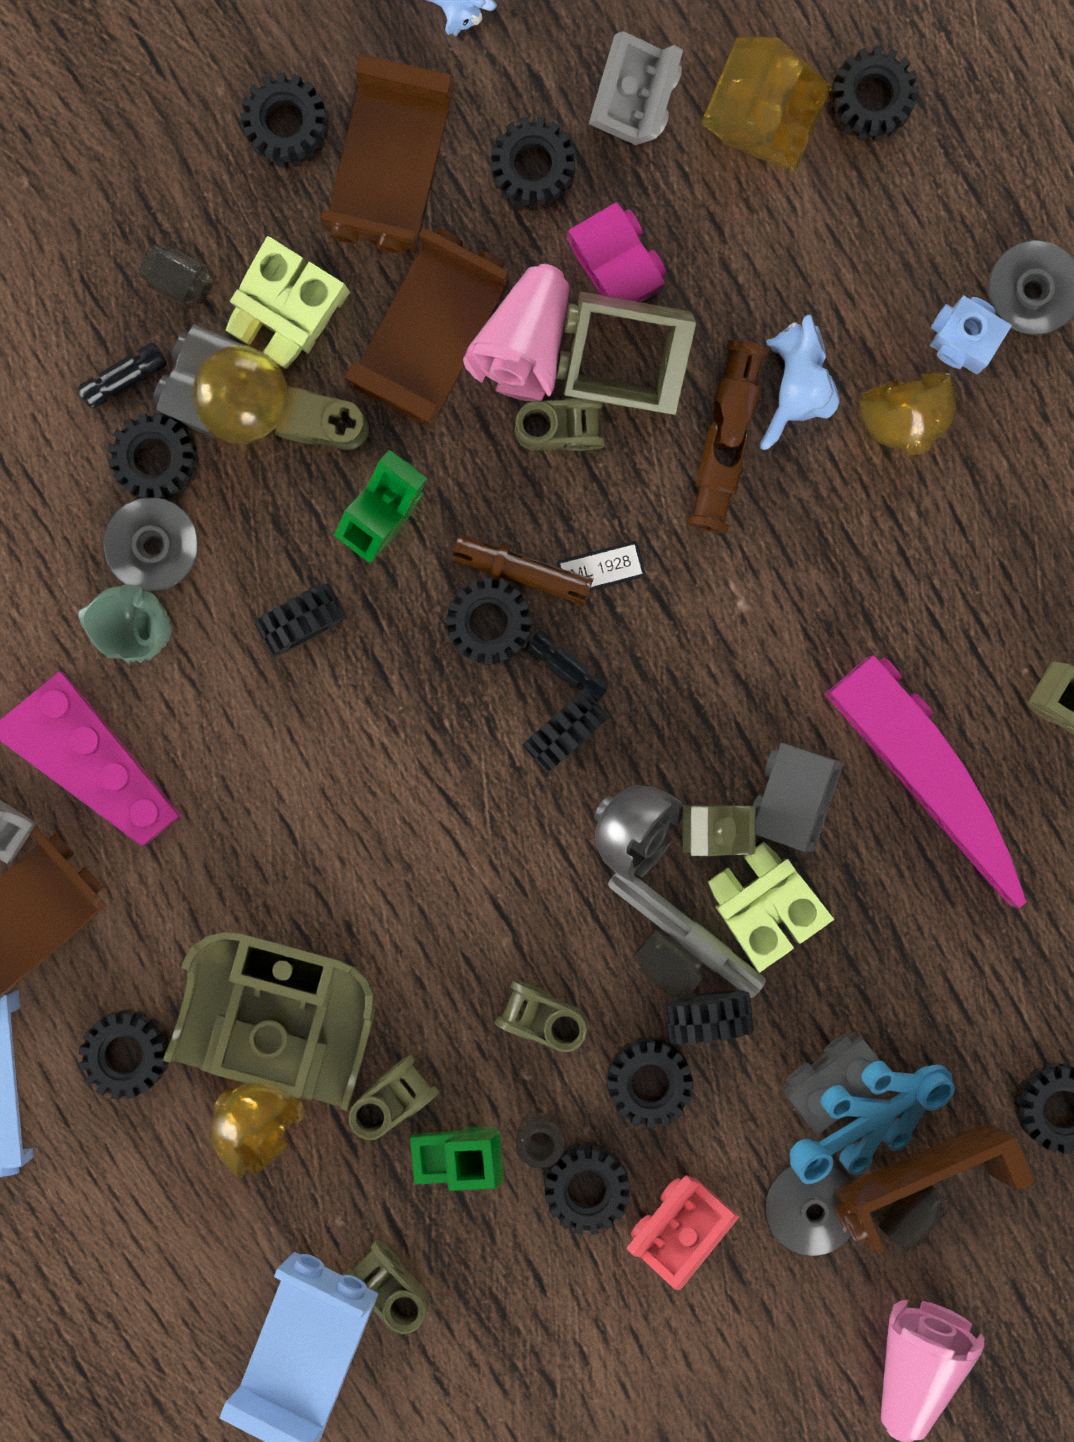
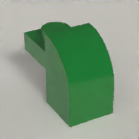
[333,450,427,564]
[410,1127,504,1191]

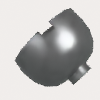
[594,785,683,882]

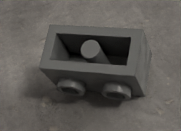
[753,743,844,852]
[781,1031,880,1135]

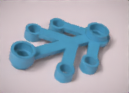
[790,1061,955,1184]

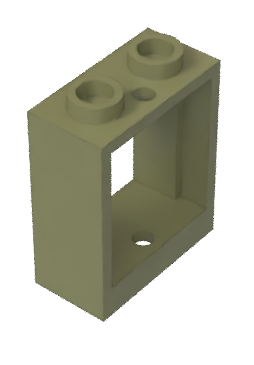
[556,291,696,415]

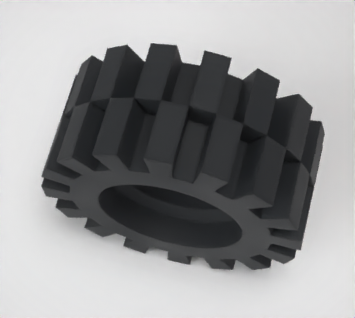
[829,46,919,142]
[240,73,329,168]
[491,116,575,211]
[108,413,199,500]
[446,578,531,665]
[254,583,347,657]
[521,689,610,774]
[664,990,755,1045]
[78,1009,169,1100]
[607,1037,694,1128]
[1015,1063,1074,1155]
[545,1142,630,1235]

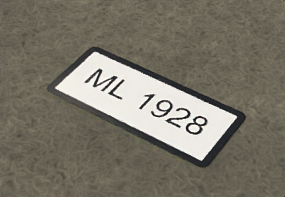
[557,541,646,591]

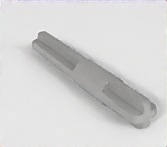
[608,872,766,998]

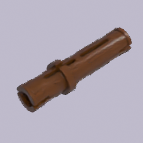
[451,533,594,607]

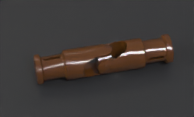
[686,340,769,533]

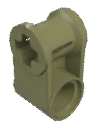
[275,387,370,450]
[514,397,605,451]
[494,979,588,1052]
[349,1054,440,1140]
[342,1240,429,1334]

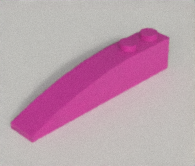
[825,655,1026,908]

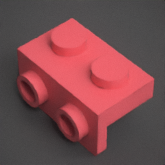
[627,1175,740,1290]

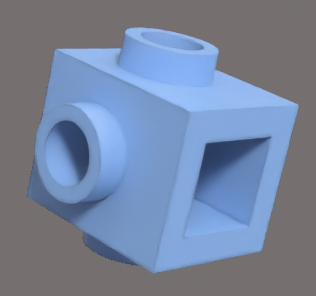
[929,295,1012,375]

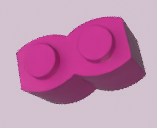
[566,202,667,318]

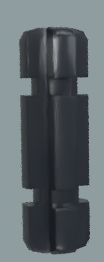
[78,343,167,408]
[526,631,608,702]

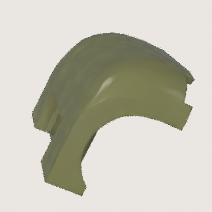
[163,932,375,1111]

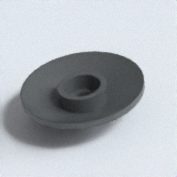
[988,240,1074,335]
[103,497,198,592]
[765,1166,851,1256]

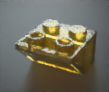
[701,37,831,171]

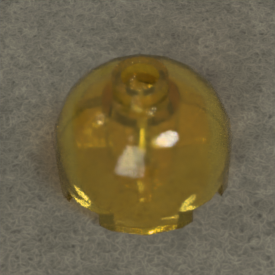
[192,345,288,444]
[859,372,957,455]
[210,1082,305,1178]

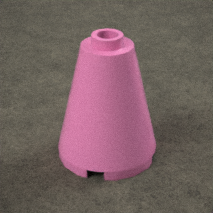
[463,264,570,401]
[880,1300,984,1442]

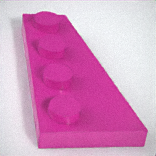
[0,671,181,846]

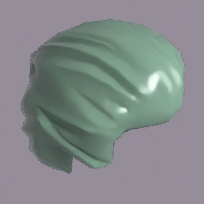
[78,584,172,664]

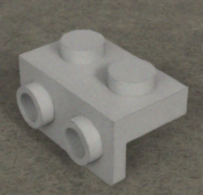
[589,31,683,145]

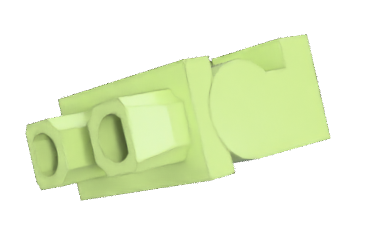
[226,236,350,369]
[707,842,834,973]

